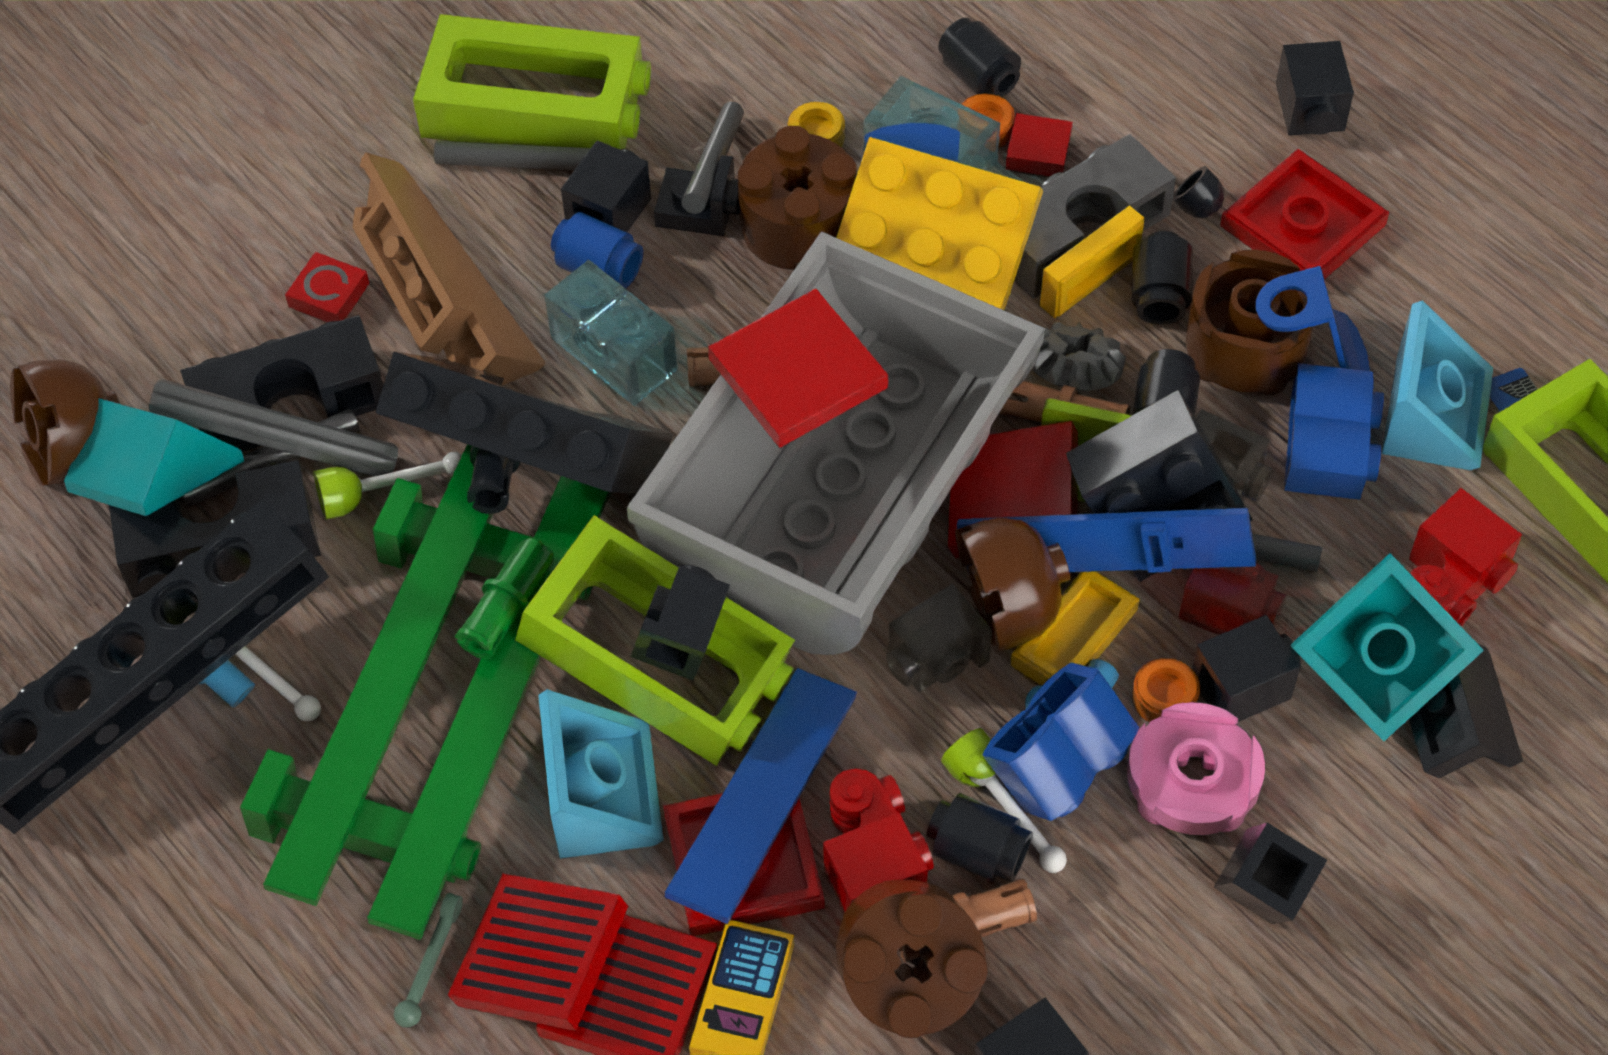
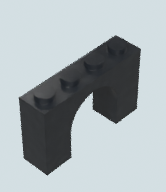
[375,351,673,493]

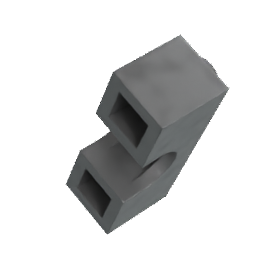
[1015,134,1176,299]

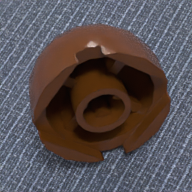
[10,359,120,486]
[955,518,1070,652]

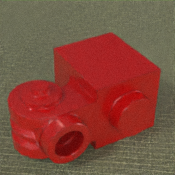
[1409,488,1522,627]
[823,768,934,913]

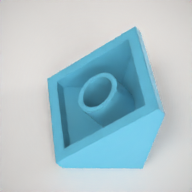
[1382,300,1494,471]
[538,689,664,859]

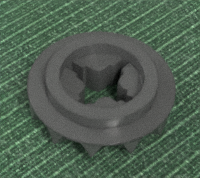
[1032,322,1126,391]

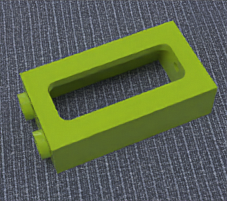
[413,14,651,149]
[1483,359,1608,583]
[516,515,795,766]

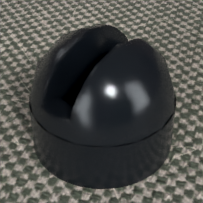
[1172,166,1224,219]

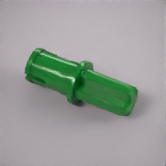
[455,537,554,660]

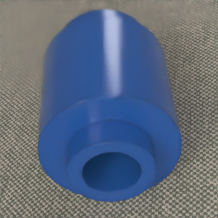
[551,212,644,289]

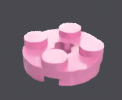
[1127,702,1265,835]

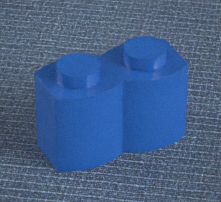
[1284,363,1384,500]
[983,663,1139,821]

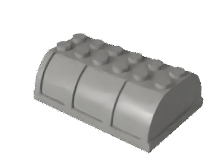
[627,231,1045,655]

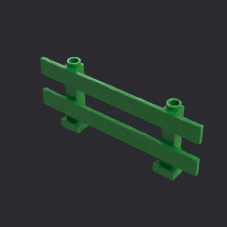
[240,444,611,940]

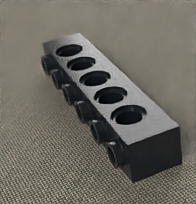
[0,498,330,834]

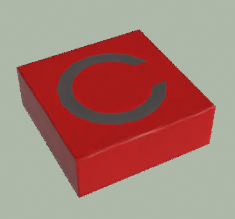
[285,252,370,322]

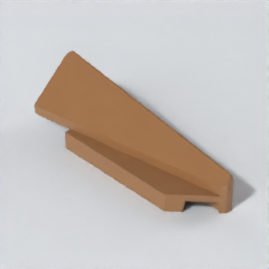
[352,152,545,385]

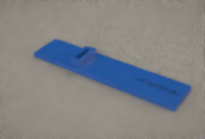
[957,508,1257,574]
[665,668,857,924]

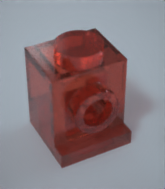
[1178,563,1287,635]

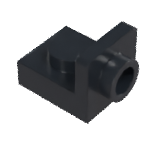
[654,155,739,236]

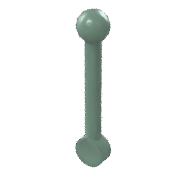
[394,893,463,1028]

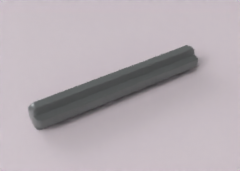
[149,379,398,476]

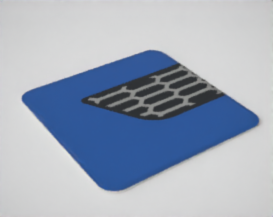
[1490,368,1538,412]

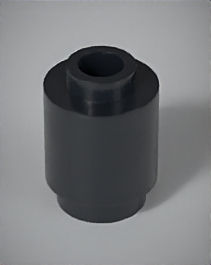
[938,18,1021,97]
[1131,231,1193,325]
[1132,349,1200,416]
[926,793,1033,883]

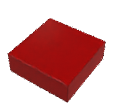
[1005,113,1073,177]

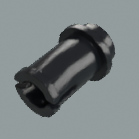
[467,446,520,514]

